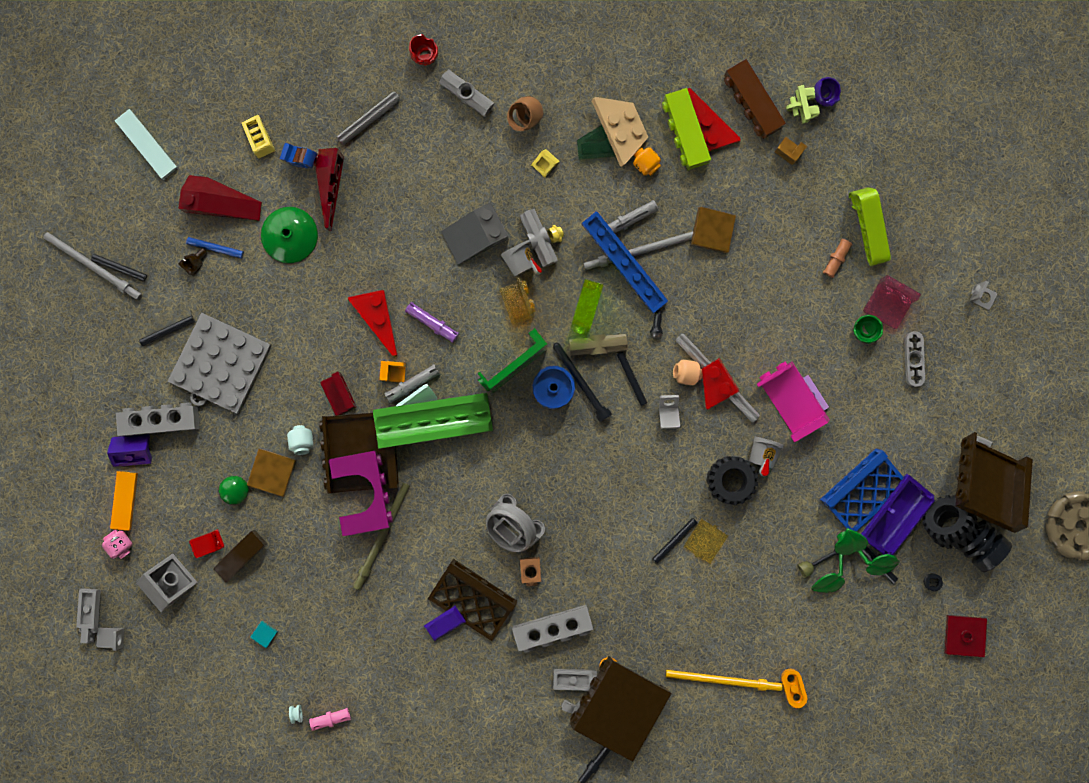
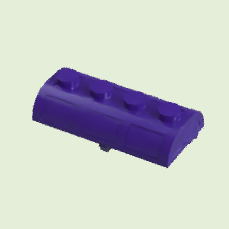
[861,474,935,555]

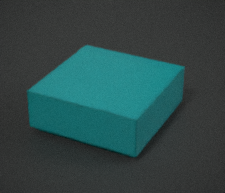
[250,620,278,648]

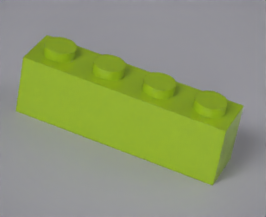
[662,88,711,171]

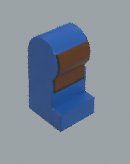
[280,143,317,169]

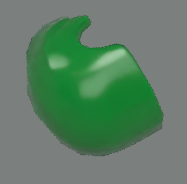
[853,314,883,344]
[218,476,249,505]

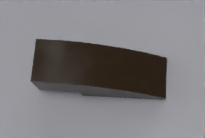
[214,530,267,583]

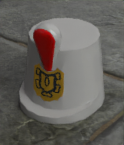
[501,240,542,277]
[749,436,784,477]

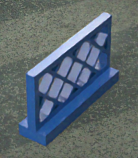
[820,448,903,531]

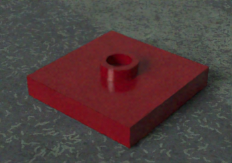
[944,615,987,657]

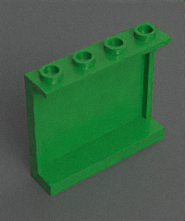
[478,328,547,393]

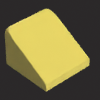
[531,149,560,177]

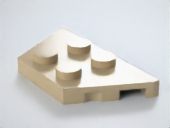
[592,97,648,167]

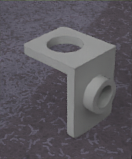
[970,281,997,310]
[659,395,680,429]
[96,628,124,651]

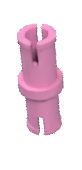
[309,708,351,731]

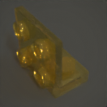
[499,277,536,325]

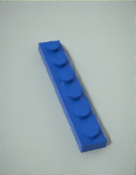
[581,211,668,313]

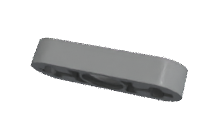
[904,331,925,387]

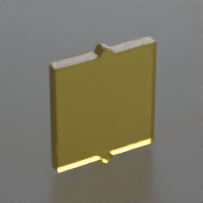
[683,519,728,564]

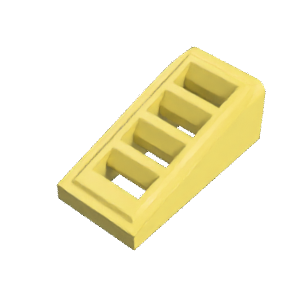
[242,115,275,159]

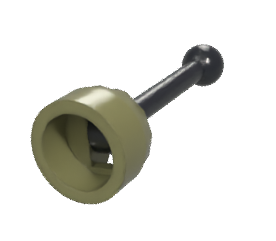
[797,549,839,578]

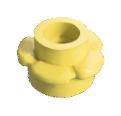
[547,225,564,243]

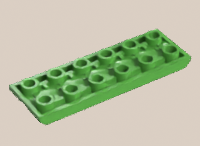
[373,393,493,449]

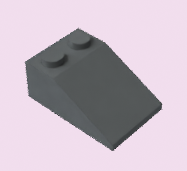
[441,202,509,265]

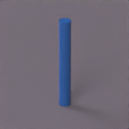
[186,237,244,259]

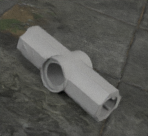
[439,69,494,117]
[520,209,558,268]

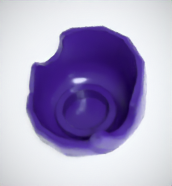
[814,77,841,107]

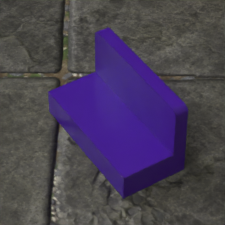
[107,434,152,467]

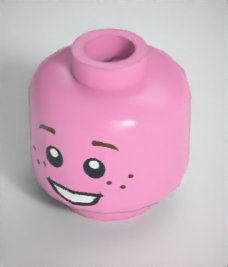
[102,530,132,559]

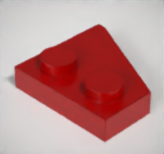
[702,358,739,410]

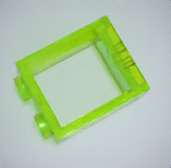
[571,279,604,335]

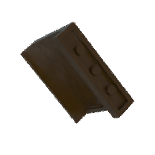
[319,413,399,494]
[955,432,1033,533]
[570,656,672,762]

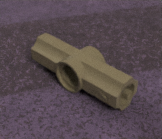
[569,334,628,356]

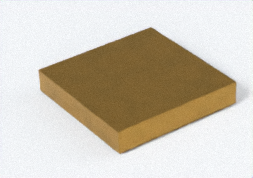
[691,207,736,253]
[247,449,296,497]

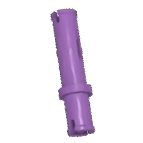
[405,302,459,343]

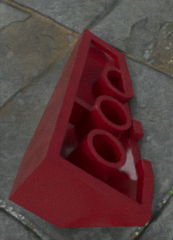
[314,148,344,231]
[178,175,262,221]

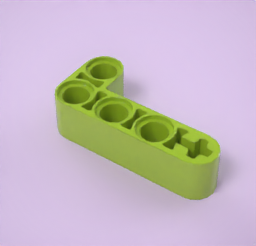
[849,187,891,266]

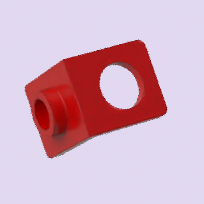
[189,529,225,558]

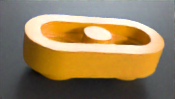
[781,668,807,708]

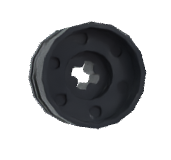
[958,520,1012,572]

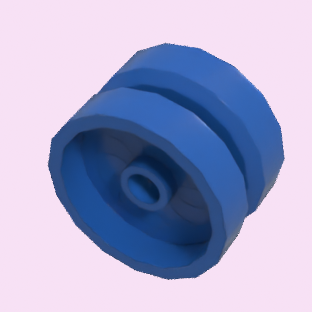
[532,366,575,409]

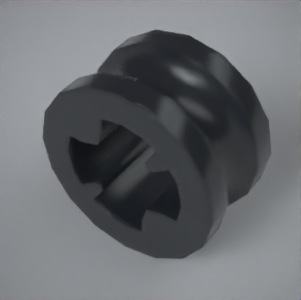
[923,573,943,591]

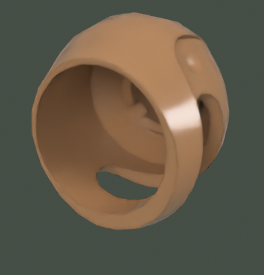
[507,96,544,131]

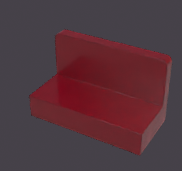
[320,372,357,416]

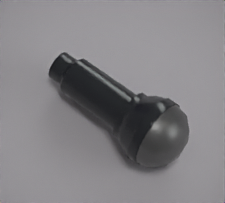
[650,310,663,339]

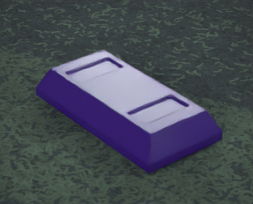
[424,606,466,642]

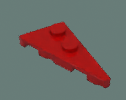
[687,88,741,151]
[348,290,398,356]

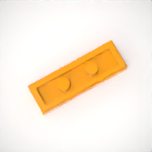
[110,471,138,531]

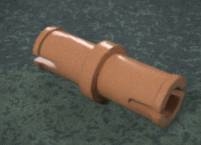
[823,239,852,278]

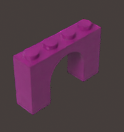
[329,451,393,536]

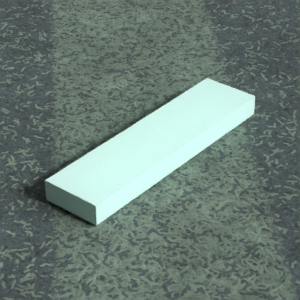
[115,109,178,180]

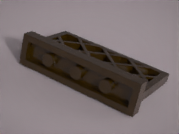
[427,559,517,641]

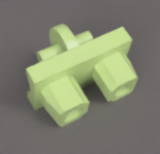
[786,85,820,124]

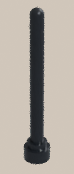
[553,342,612,423]

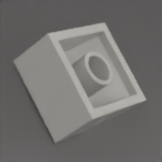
[136,554,198,612]

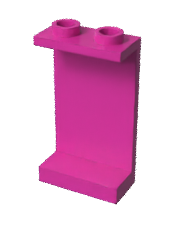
[757,361,830,443]

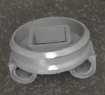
[486,494,545,552]

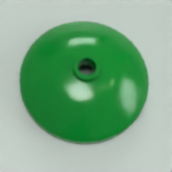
[261,207,318,263]

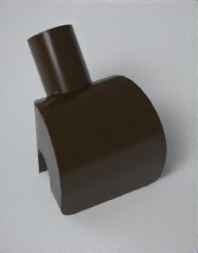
[178,248,207,275]

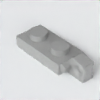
[76,588,101,643]
[553,669,597,691]

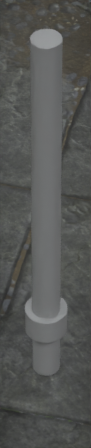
[583,231,693,270]
[43,232,142,300]

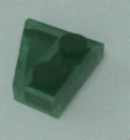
[577,125,616,160]

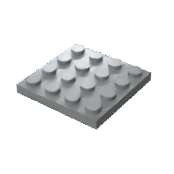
[168,313,271,414]

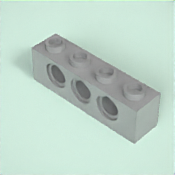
[116,403,200,436]
[512,605,593,653]

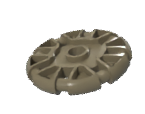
[1045,491,1089,561]

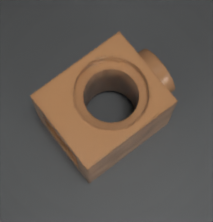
[520,557,541,586]

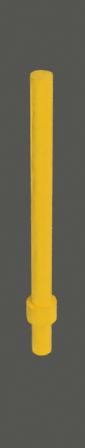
[666,670,782,691]

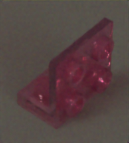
[863,275,921,329]

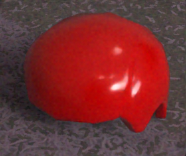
[409,34,438,66]

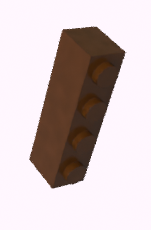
[724,59,786,139]

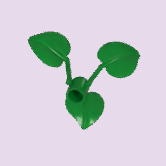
[811,528,900,593]

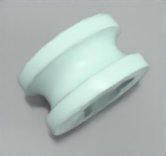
[289,705,303,724]

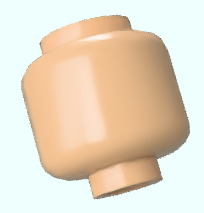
[673,359,703,386]

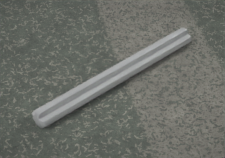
[676,334,760,422]

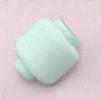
[287,425,314,455]

